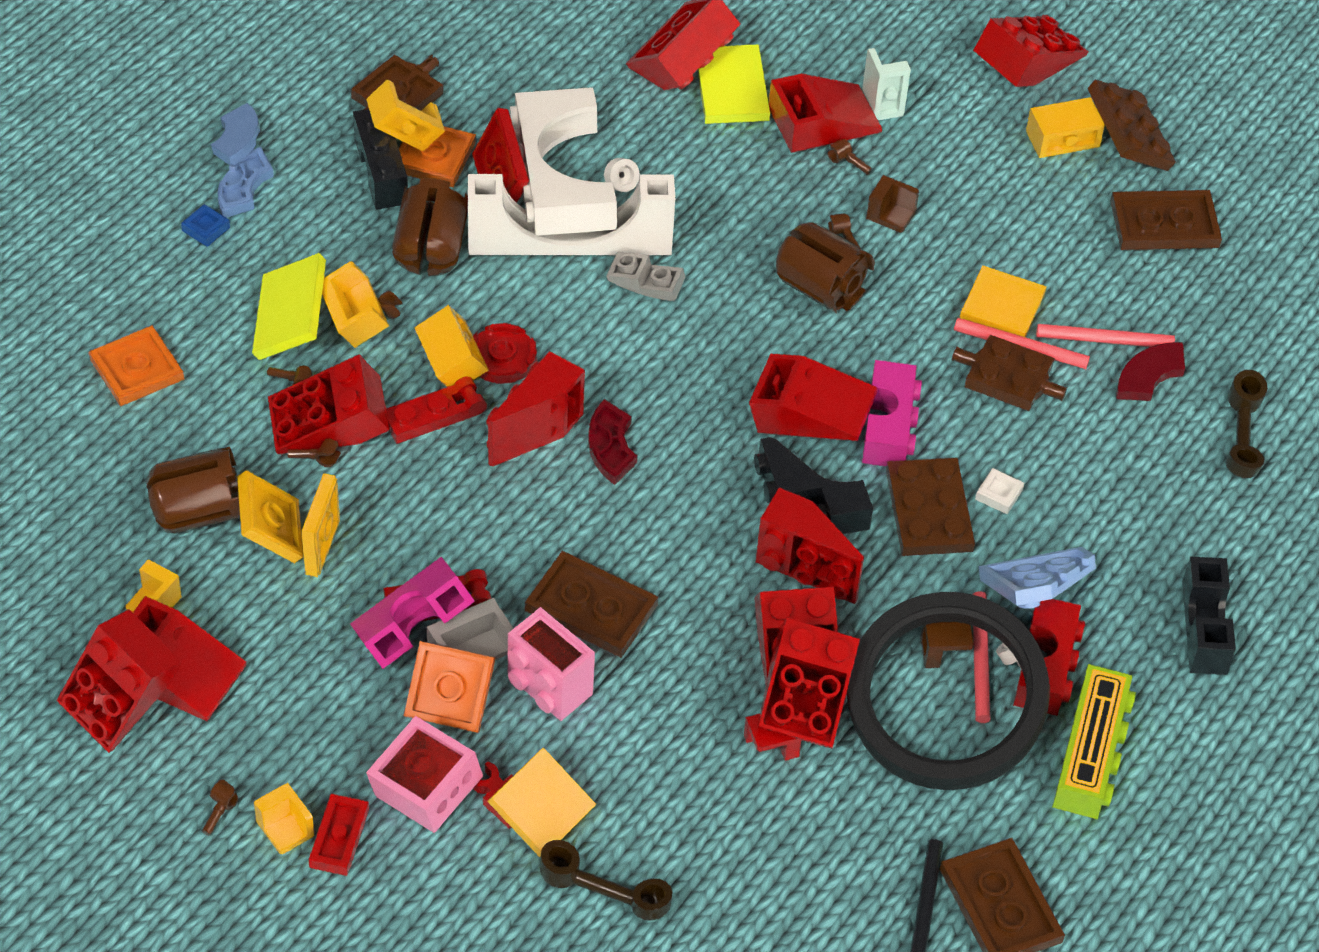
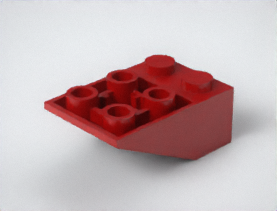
[973,15,1089,87]
[769,73,882,153]
[486,351,585,467]
[749,353,878,441]
[268,354,390,454]
[755,487,864,604]
[754,587,838,685]
[133,596,247,721]
[56,609,182,753]
[758,618,860,749]

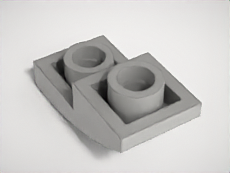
[607,252,686,301]

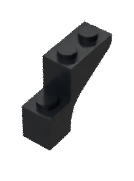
[754,437,873,534]

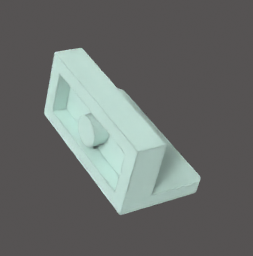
[862,48,911,120]

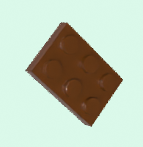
[1087,79,1176,171]
[1110,190,1222,250]
[886,458,975,556]
[525,551,659,658]
[940,838,1065,952]

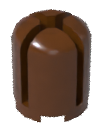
[392,178,468,276]
[776,222,875,314]
[146,446,240,534]

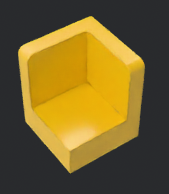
[126,559,182,612]
[254,782,315,854]

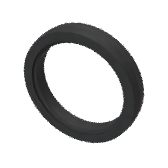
[847,592,1050,790]

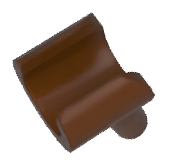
[827,139,872,175]
[828,213,860,248]
[378,291,403,319]
[267,365,312,385]
[288,439,341,467]
[202,779,238,836]

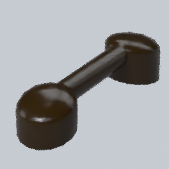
[1225,370,1268,478]
[540,840,673,920]

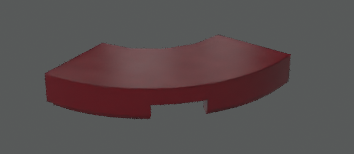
[1116,342,1185,401]
[588,399,638,485]

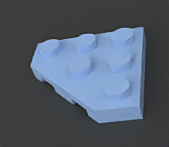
[979,547,1096,609]

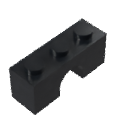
[353,109,408,210]
[1182,556,1236,675]

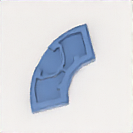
[211,103,260,167]
[218,147,274,218]

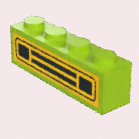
[1052,664,1136,820]

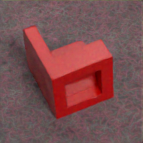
[744,713,802,761]

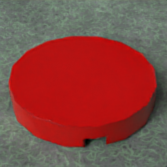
[473,323,537,384]

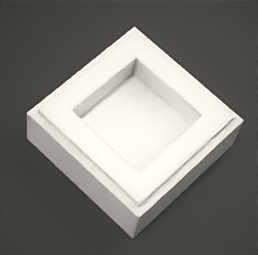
[975,468,1024,514]

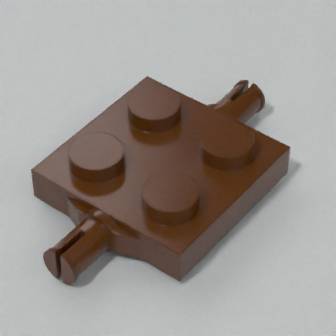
[351,54,443,111]
[952,335,1067,411]

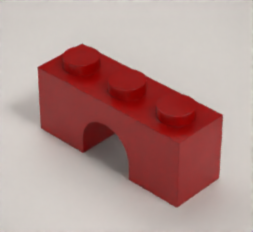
[1013,599,1085,716]

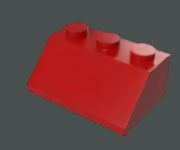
[626,0,741,90]

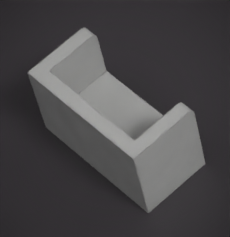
[427,598,514,660]

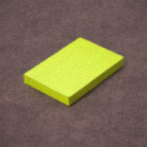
[697,44,770,124]
[252,253,326,360]

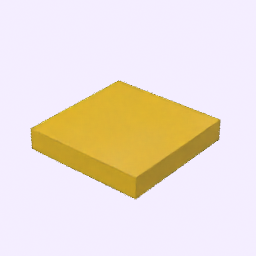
[960,265,1047,337]
[237,470,303,563]
[302,473,340,577]
[487,748,596,857]

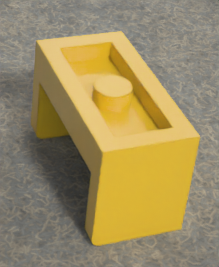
[366,80,445,151]
[1026,97,1105,158]
[322,261,389,348]
[414,305,488,387]

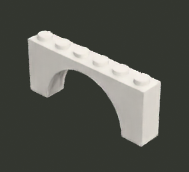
[510,87,617,236]
[468,174,675,255]

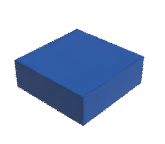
[181,204,230,247]

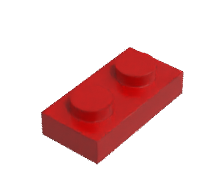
[308,794,369,876]

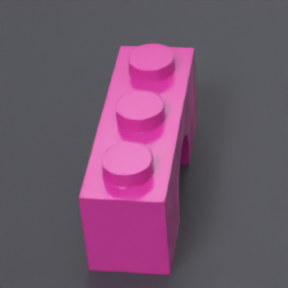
[862,360,922,466]
[350,557,475,669]

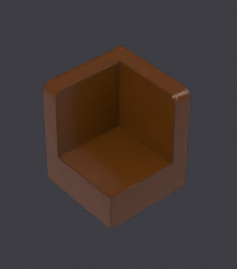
[866,175,919,233]
[920,622,973,668]

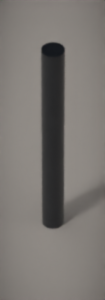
[910,839,943,952]

